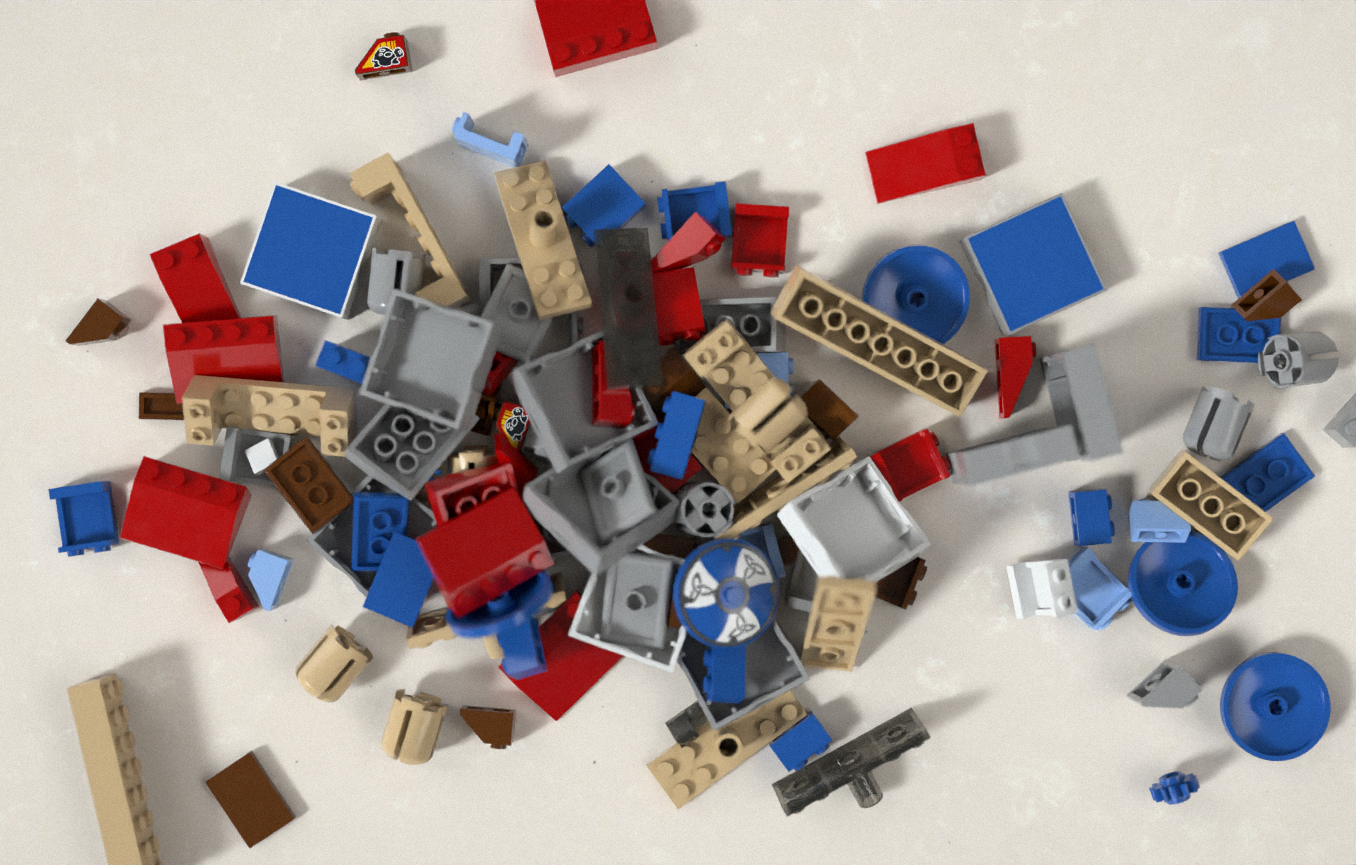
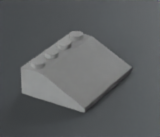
[346,404,480,501]

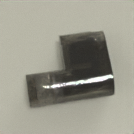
[665,700,705,748]

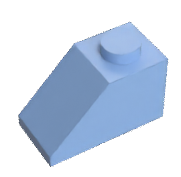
[1128,499,1191,543]
[248,548,294,611]

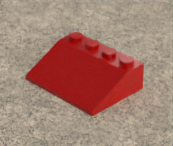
[534,0,657,77]
[163,315,284,404]
[120,456,252,569]
[425,462,521,527]
[416,486,554,618]
[498,590,624,721]

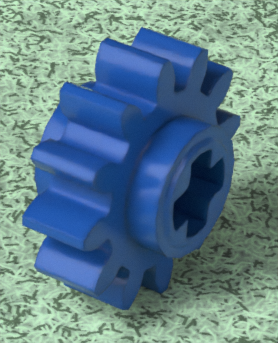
[1149,771,1200,805]

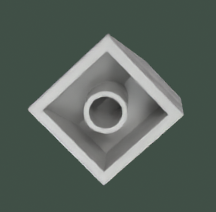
[1126,660,1202,708]

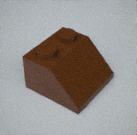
[635,348,707,420]
[800,379,859,440]

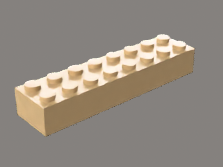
[770,265,988,418]
[67,674,164,865]

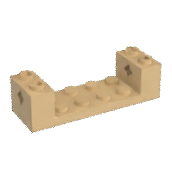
[350,153,473,309]
[684,318,830,483]
[182,375,357,457]

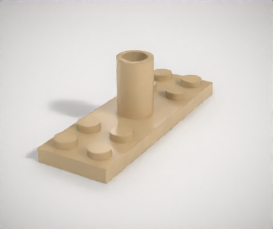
[494,160,592,320]
[714,437,857,540]
[406,572,567,659]
[799,576,876,672]
[647,691,808,809]

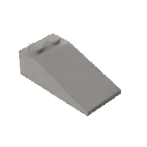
[675,297,786,354]

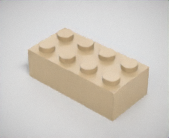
[692,388,776,503]
[1148,449,1273,561]

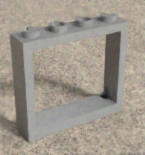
[479,258,583,367]

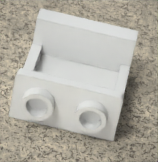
[1006,559,1078,619]

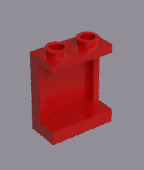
[731,203,789,278]
[641,267,705,346]
[867,428,952,502]

